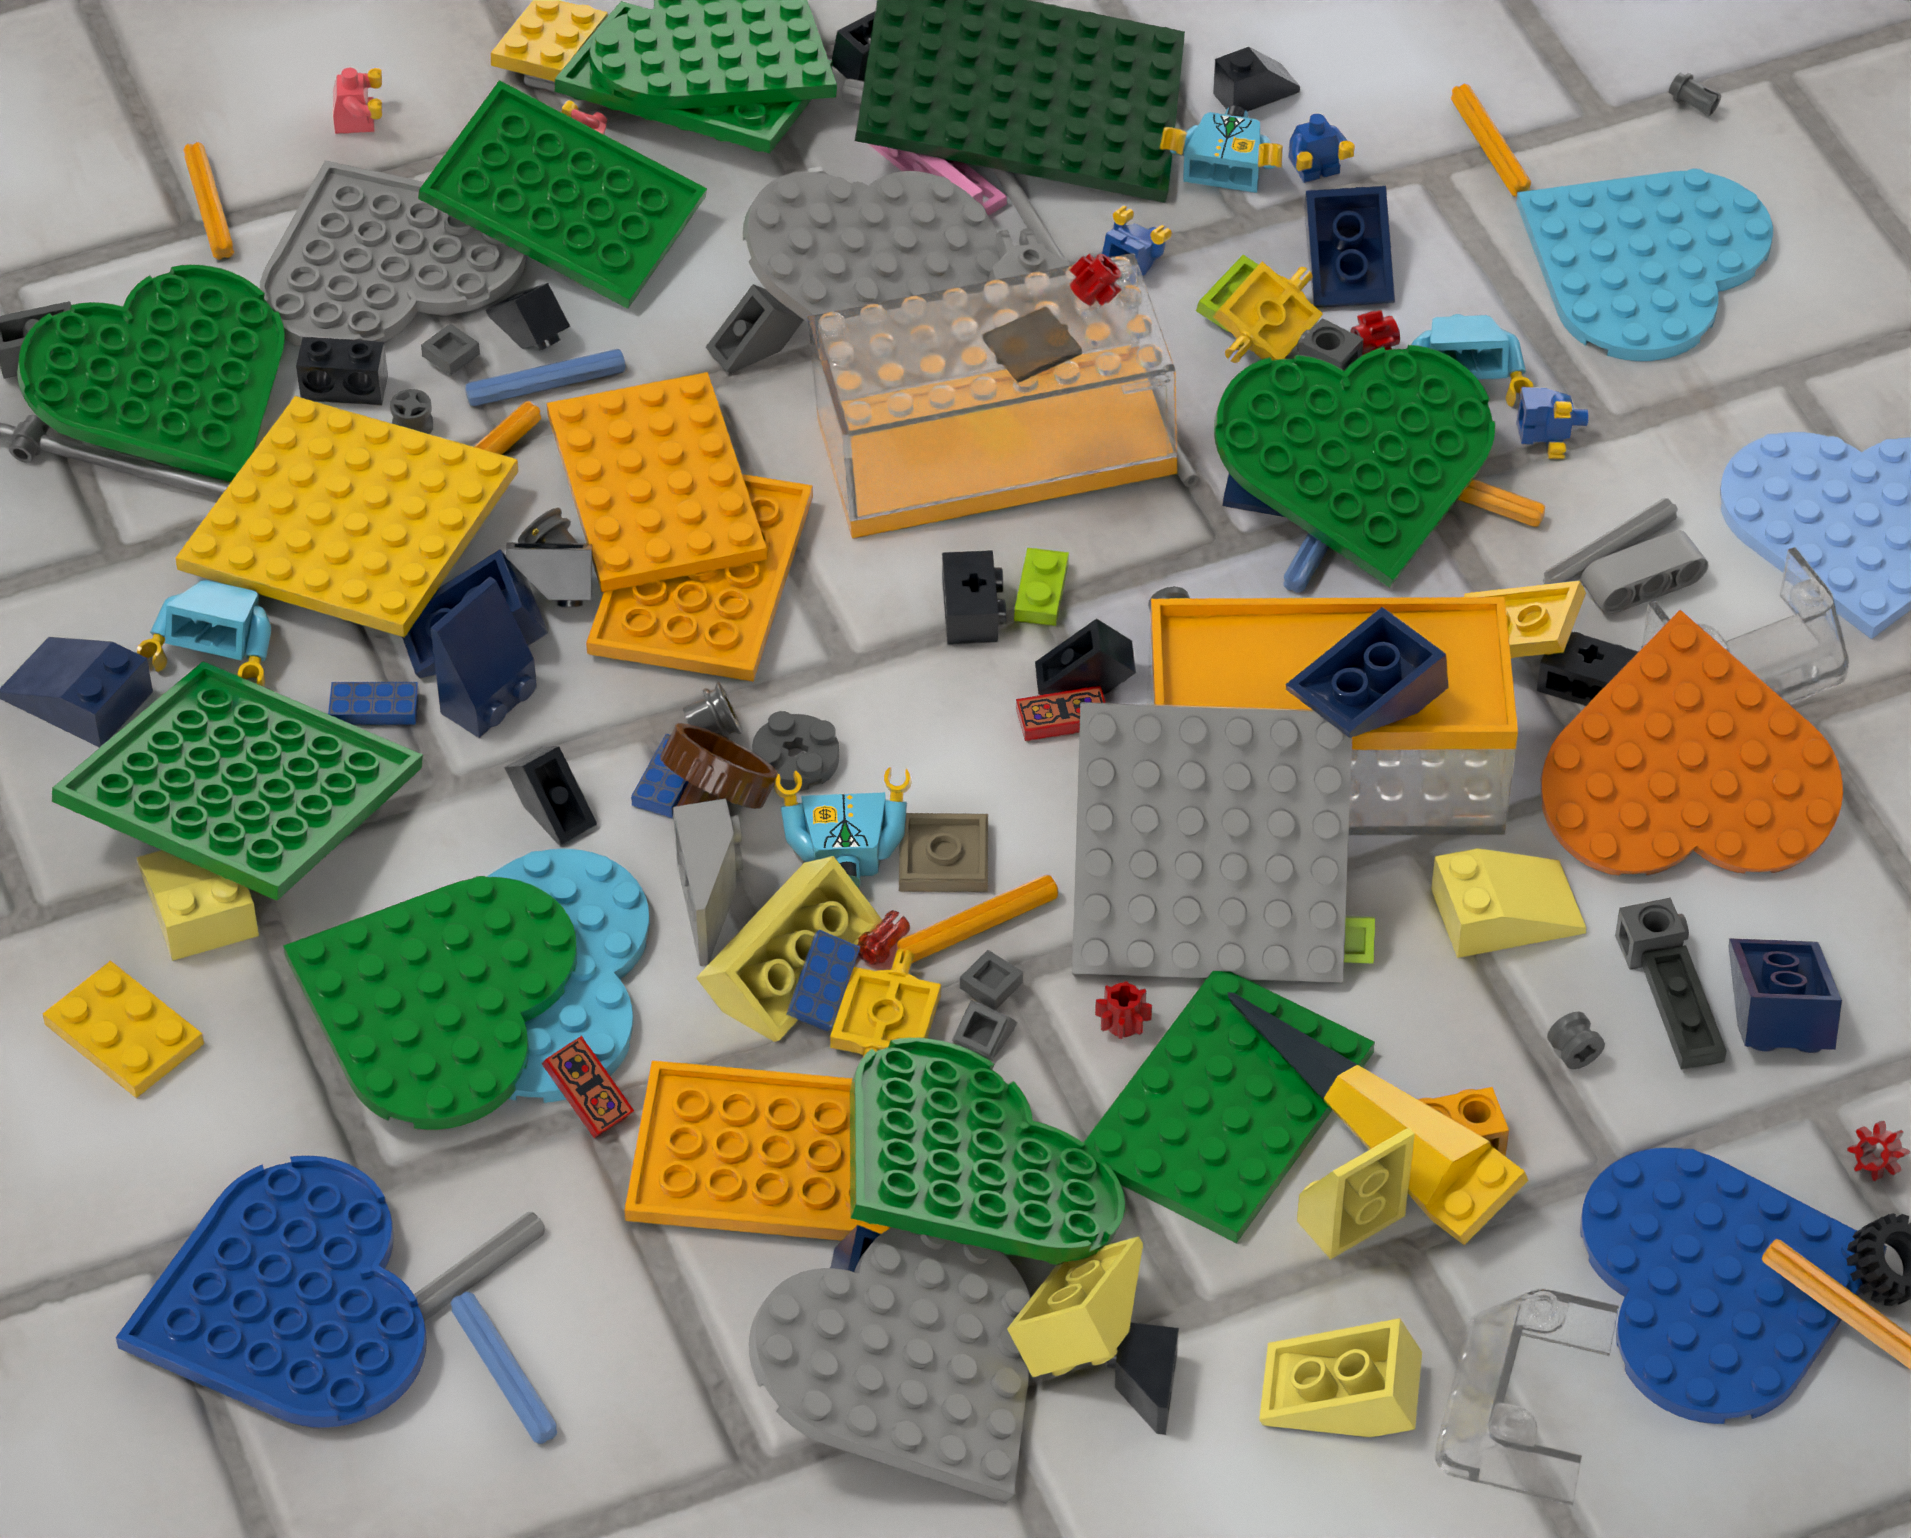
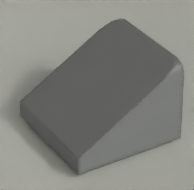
[952,1000,1018,1060]

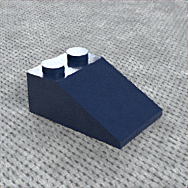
[1304,186,1395,308]
[402,549,548,679]
[431,577,537,738]
[1286,607,1449,738]
[0,637,153,748]
[1728,938,1842,1053]

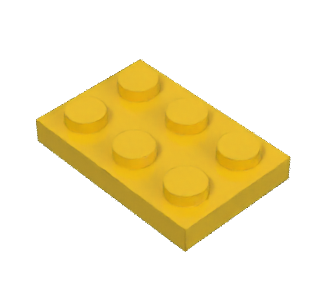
[491,0,608,82]
[1464,581,1586,658]
[42,960,204,1098]

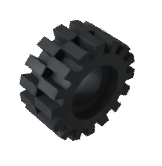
[1847,1213,1911,1306]

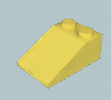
[1431,848,1586,958]
[136,850,259,961]
[1297,1127,1415,1260]
[1007,1236,1143,1377]
[1259,1318,1422,1437]

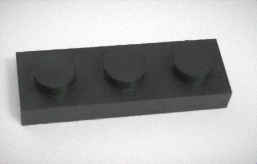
[1641,945,1727,1070]

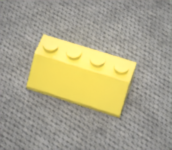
[696,856,886,1042]

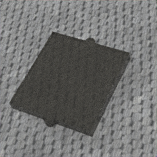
[982,306,1082,383]

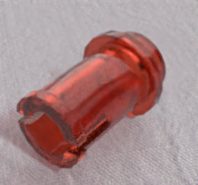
[857,910,910,965]

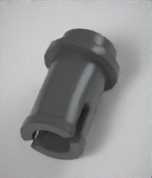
[1669,73,1722,116]

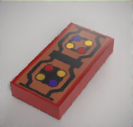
[1016,686,1105,741]
[542,1036,634,1139]

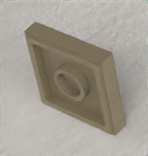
[899,813,988,892]

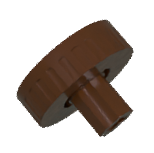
[660,723,778,809]

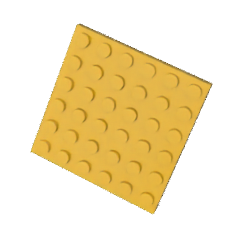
[175,396,519,637]

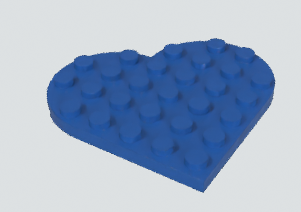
[1580,1148,1887,1424]
[115,1155,427,1428]

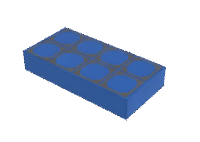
[328,682,419,725]
[631,734,689,818]
[786,930,860,1032]

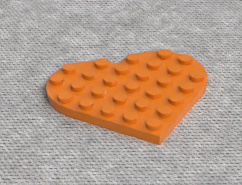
[1540,610,1843,876]

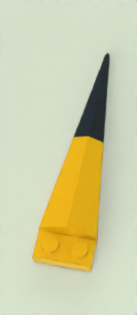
[1227,992,1529,1245]

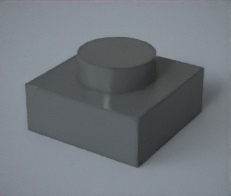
[421,323,480,376]
[960,950,1023,1010]

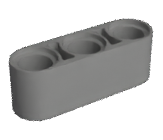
[1581,530,1709,614]

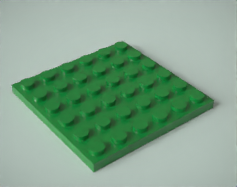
[52,661,423,901]

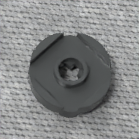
[752,711,839,792]

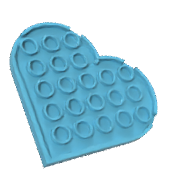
[1516,168,1773,361]
[486,849,650,1103]

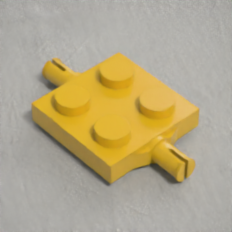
[1213,261,1323,363]
[830,949,941,1058]

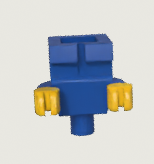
[1288,114,1355,183]
[1102,206,1172,283]
[1516,387,1588,459]

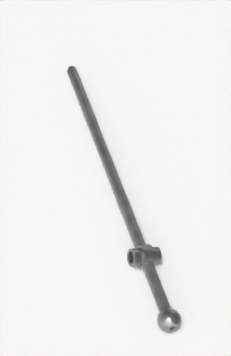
[0,415,229,498]

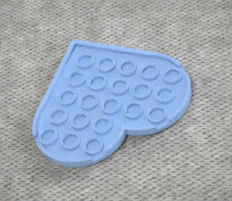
[1720,432,1911,639]

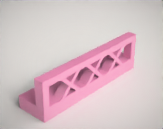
[869,144,1007,216]

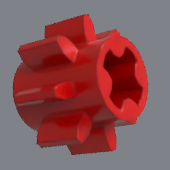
[1069,254,1122,306]
[1350,310,1400,356]
[1095,981,1152,1039]
[1847,1120,1910,1181]

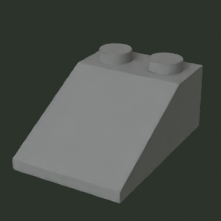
[673,799,743,966]

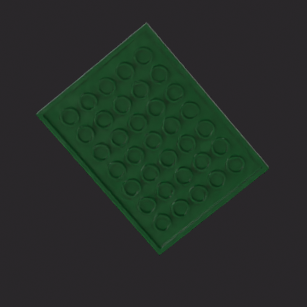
[854,0,1185,203]

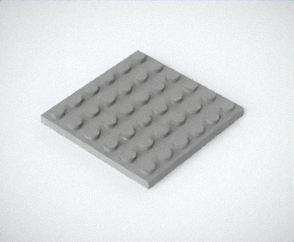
[1072,702,1352,983]

